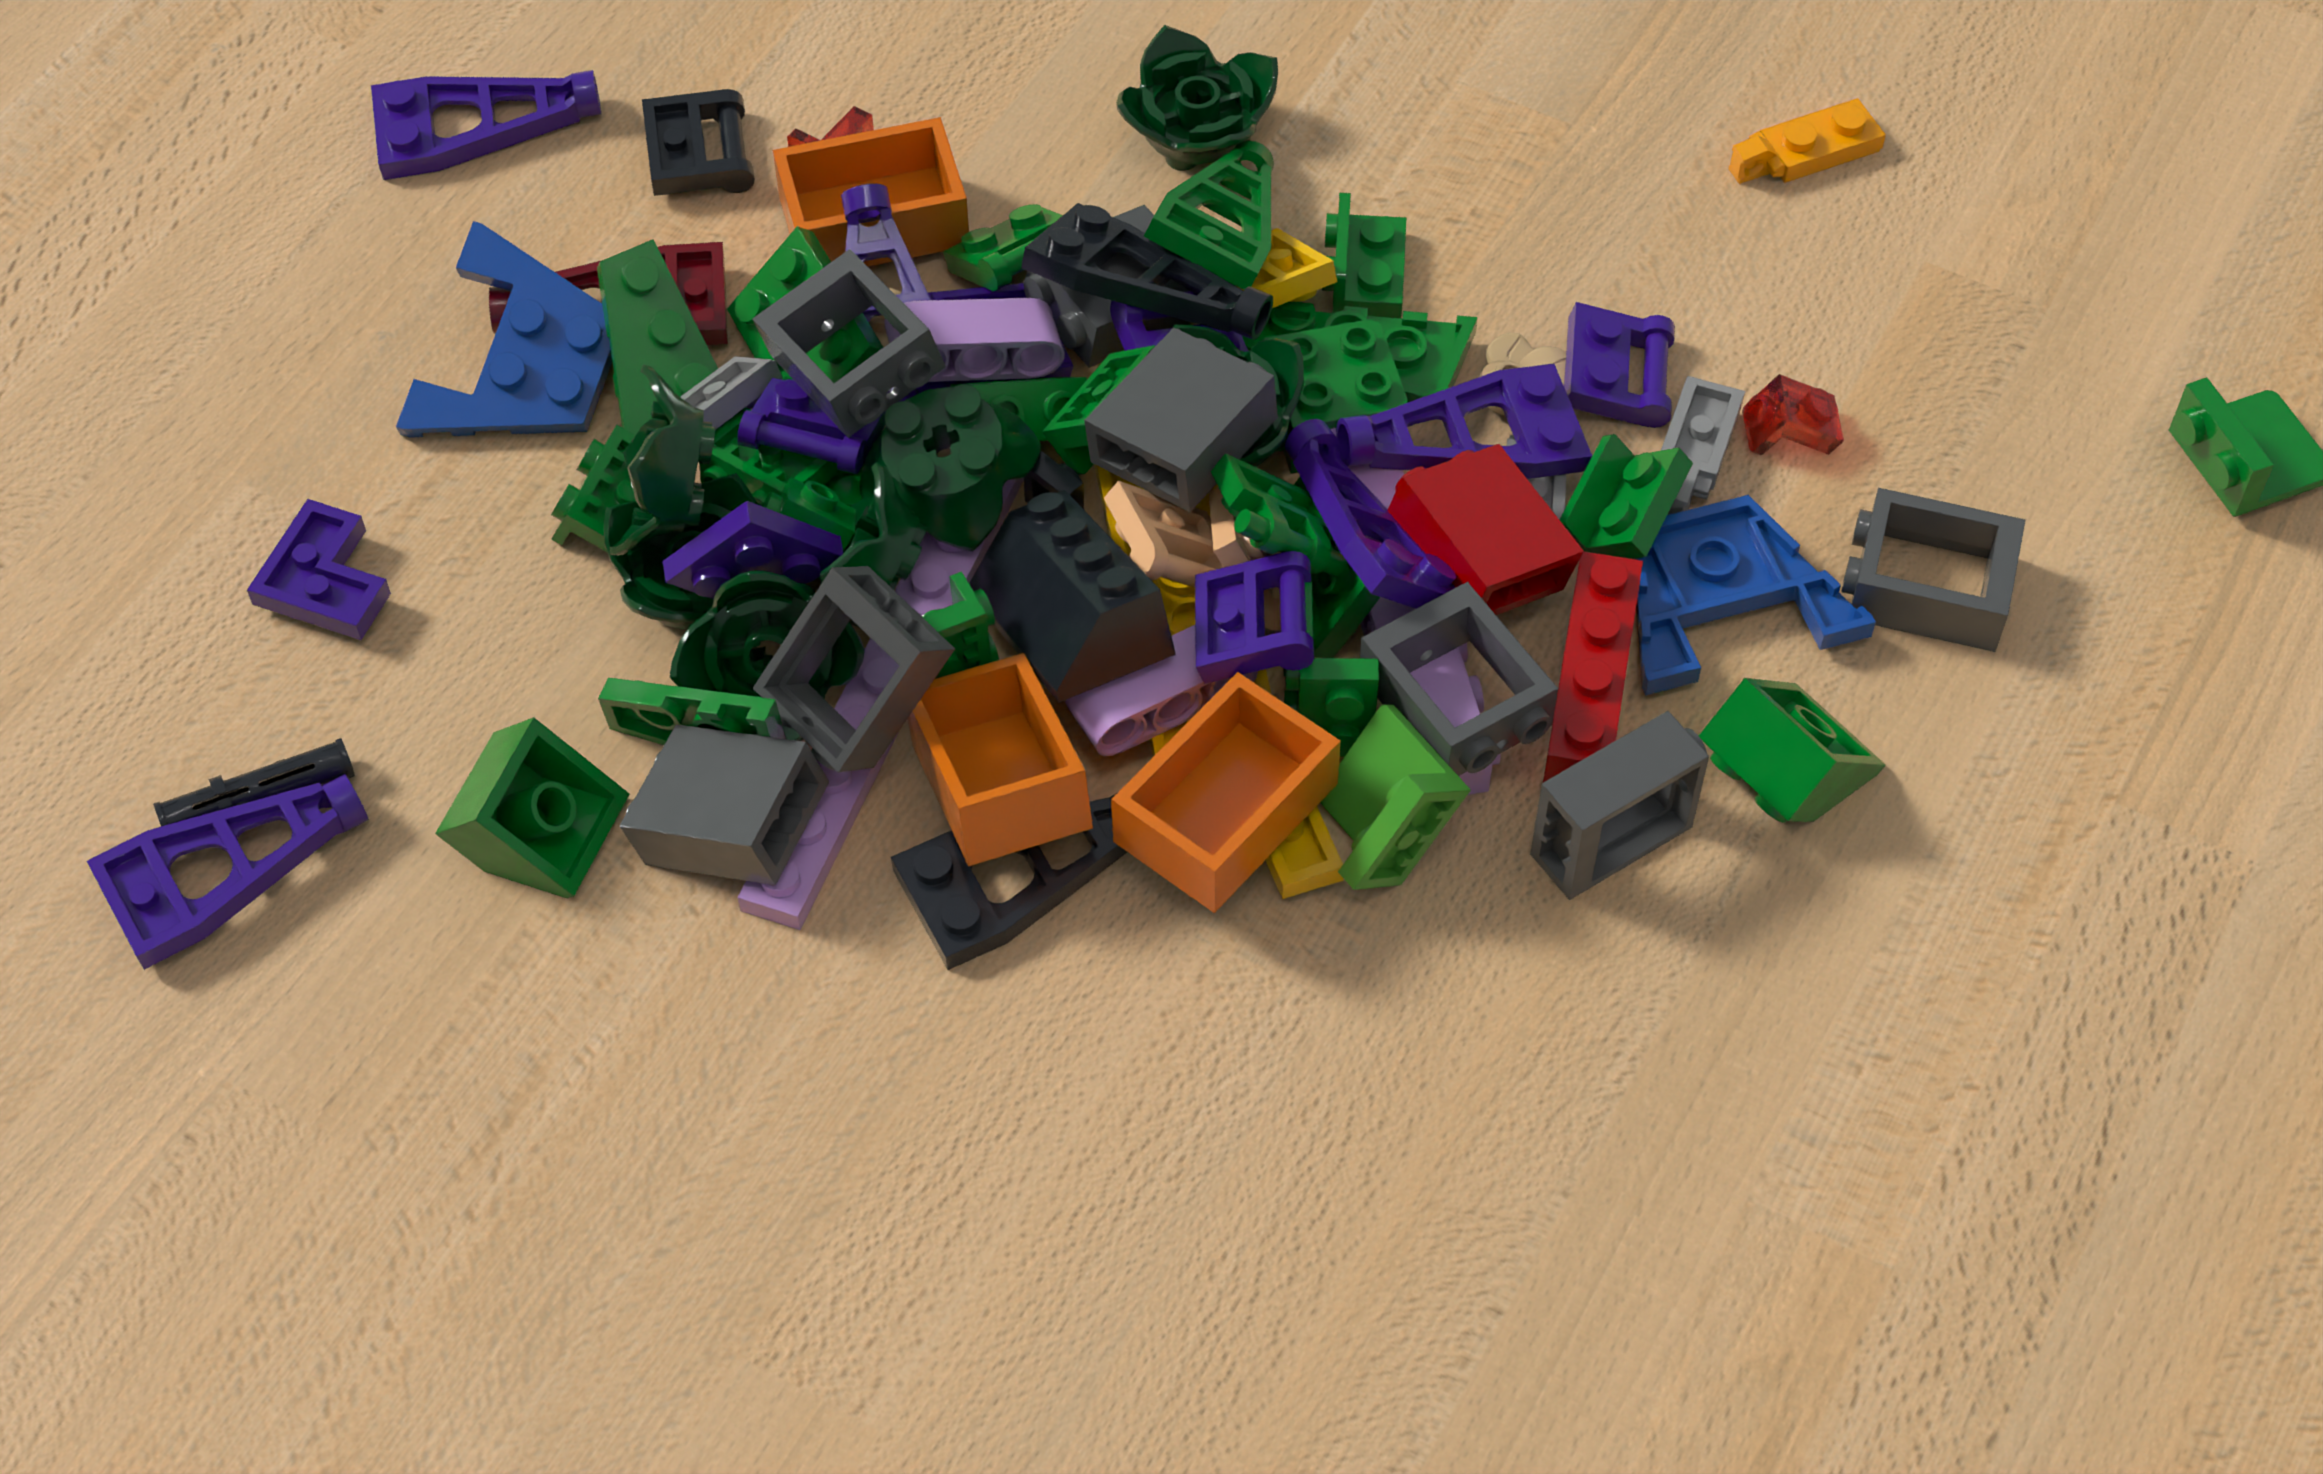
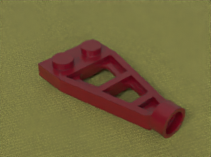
[489,242,728,345]

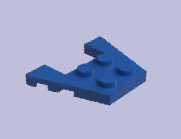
[396,221,613,438]
[1635,495,1876,696]

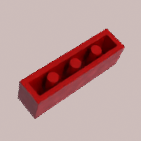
[1543,552,1643,783]

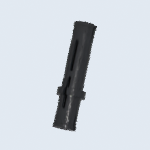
[153,738,355,827]

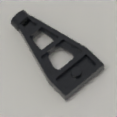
[1021,203,1273,340]
[891,792,1127,970]

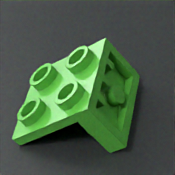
[1320,705,1471,890]

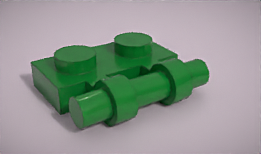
[1211,453,1346,576]

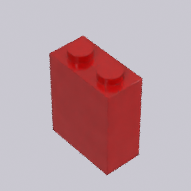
[1387,444,1584,615]

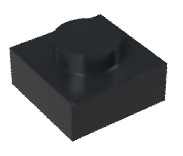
[1024,451,1084,509]

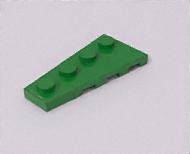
[1242,302,1478,403]

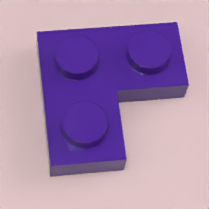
[247,499,391,640]
[663,501,843,599]

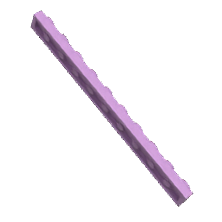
[738,477,1024,930]

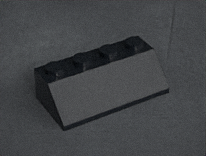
[969,490,1176,702]

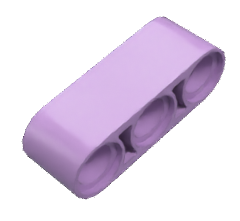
[885,298,1064,382]
[1065,625,1258,756]

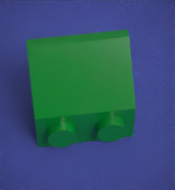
[1699,678,1886,823]
[435,717,630,899]

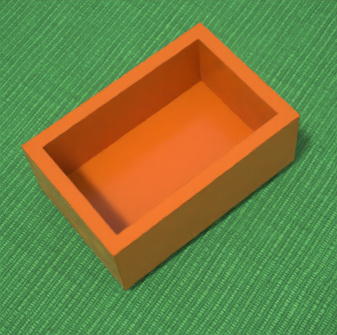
[773,117,969,267]
[908,653,1093,867]
[1111,672,1341,913]

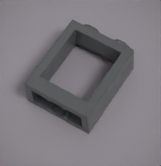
[753,249,946,438]
[1841,488,2026,652]
[753,566,955,773]
[1360,582,1558,776]
[1530,711,1709,900]

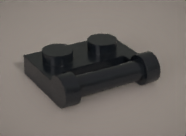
[642,89,755,196]

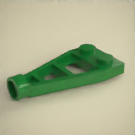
[1144,141,1274,290]

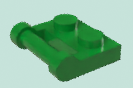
[943,204,1063,291]

